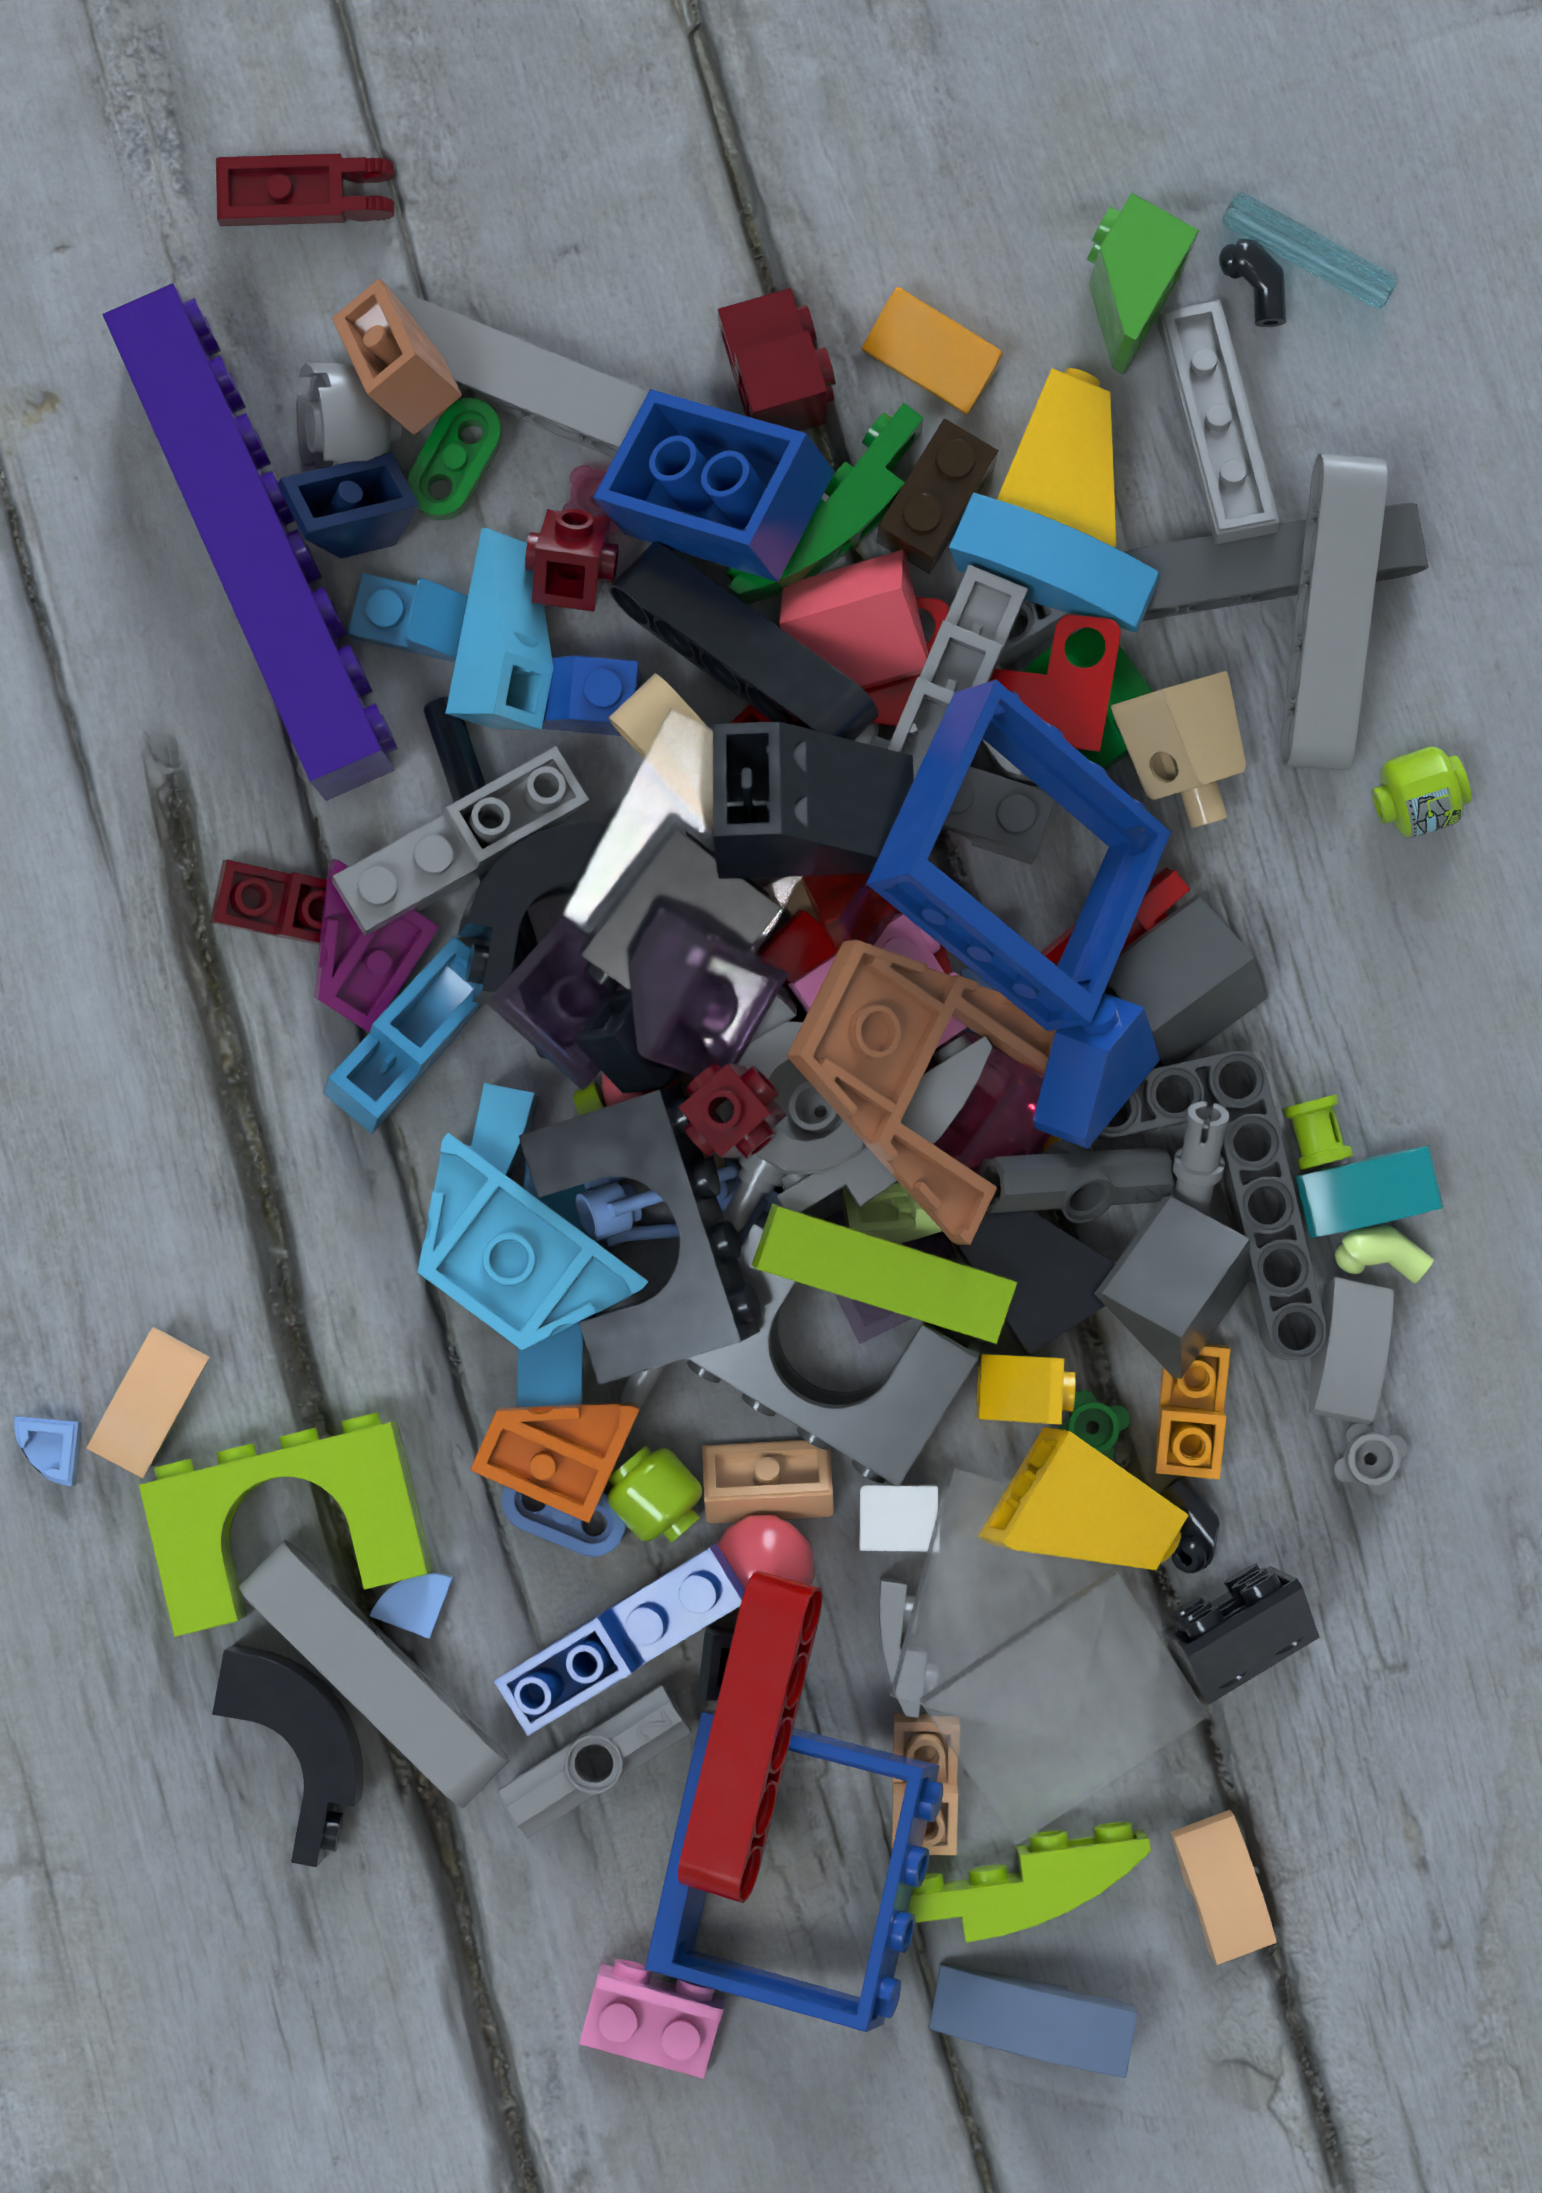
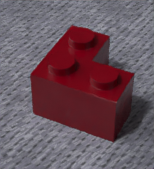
[718,288,836,431]

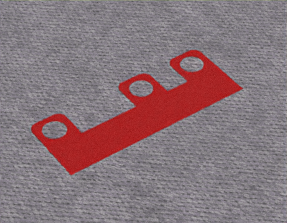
[777,596,1121,752]

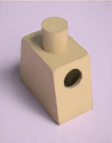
[1111,671,1246,828]

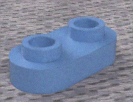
[502,1486,627,1557]

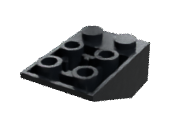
[713,722,914,879]
[1161,1563,1320,1705]

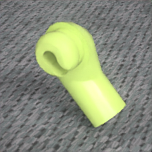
[1334,1225,1434,1284]

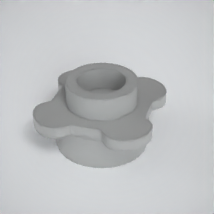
[1333,1423,1407,1496]

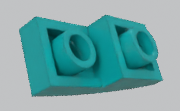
[1296,1145,1444,1238]

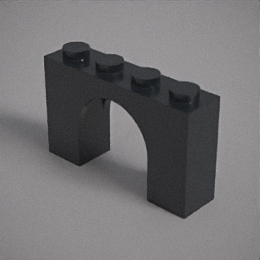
[519,1084,761,1385]

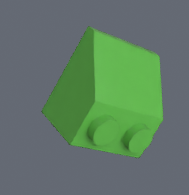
[1087,193,1199,375]

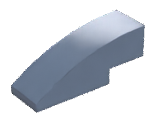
[929,1963,1138,2078]

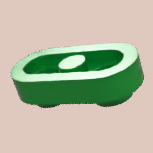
[407,398,503,520]

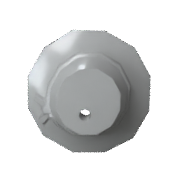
[731,1022,865,1175]

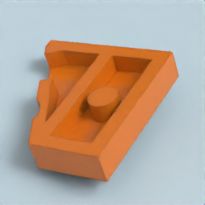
[470,1402,641,1523]

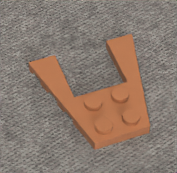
[787,940,1057,1245]

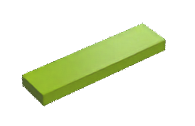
[751,1203,1017,1344]

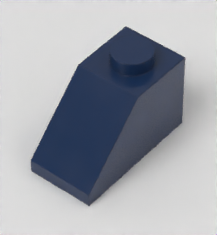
[277,452,419,559]

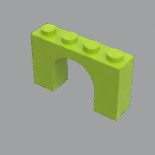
[139,1412,433,1637]

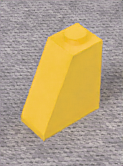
[996,368,1116,548]
[977,1427,1188,1570]

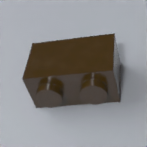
[876,418,999,574]

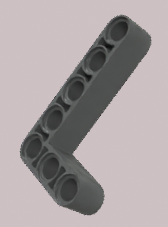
[1097,1051,1327,1360]

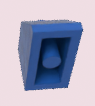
[542,656,642,736]
[1033,993,1160,1149]

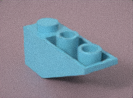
[445,528,554,730]

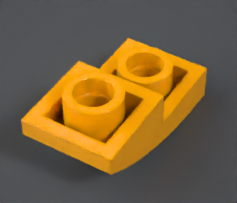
[1155,1343,1231,1480]

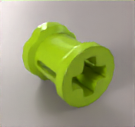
[1282,1094,1354,1170]

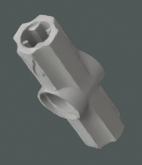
[498,1684,692,1839]

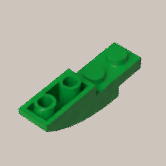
[726,403,924,604]

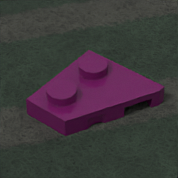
[313,859,440,1033]

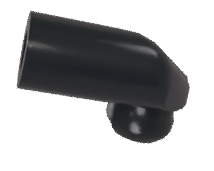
[1219,239,1286,327]
[1159,1476,1220,1574]

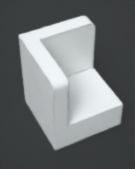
[858,1484,938,1552]

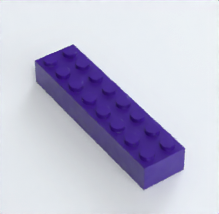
[102,283,398,801]

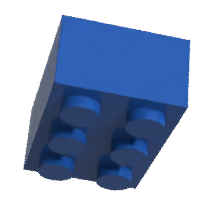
[593,389,835,582]

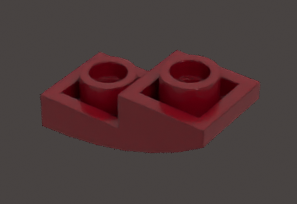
[210,859,327,945]

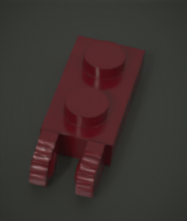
[216,153,395,227]

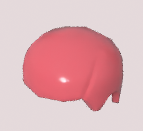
[717,1515,815,1588]

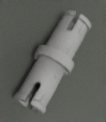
[1173,1101,1229,1217]

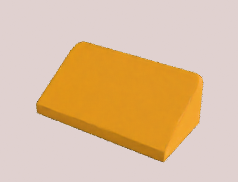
[862,287,1003,416]

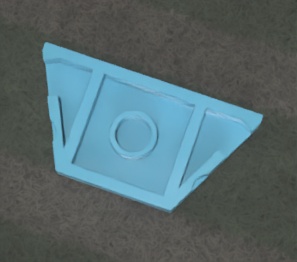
[417,1133,649,1351]

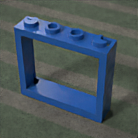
[867,680,1171,1031]
[645,1710,943,2032]

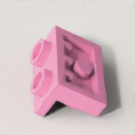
[579,1959,725,2079]

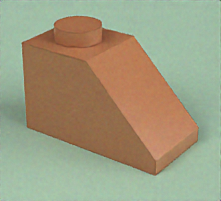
[332,278,462,435]

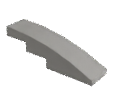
[888,564,1028,779]

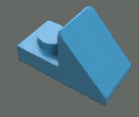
[348,573,468,662]

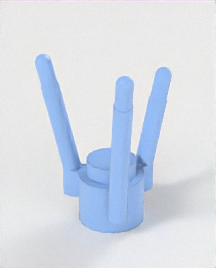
[575,1165,738,1248]

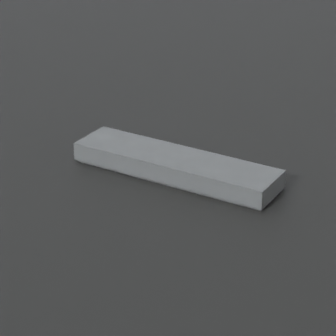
[1158,300,1279,545]

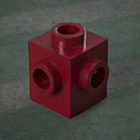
[525,509,619,612]
[678,1063,787,1159]

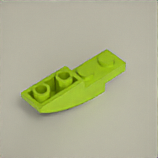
[908,1821,1151,1943]

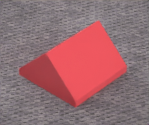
[779,550,929,690]

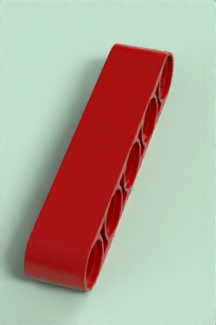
[678,1570,823,1903]

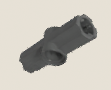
[978,1139,1174,1223]

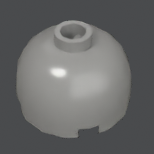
[296,361,402,469]

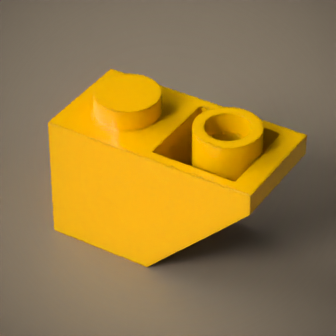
[975,1354,1075,1425]

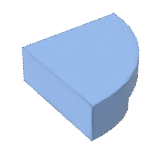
[14,1416,82,1486]
[370,1573,454,1639]

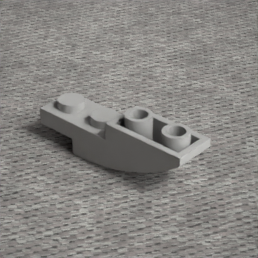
[332,746,589,936]
[776,1034,992,1213]

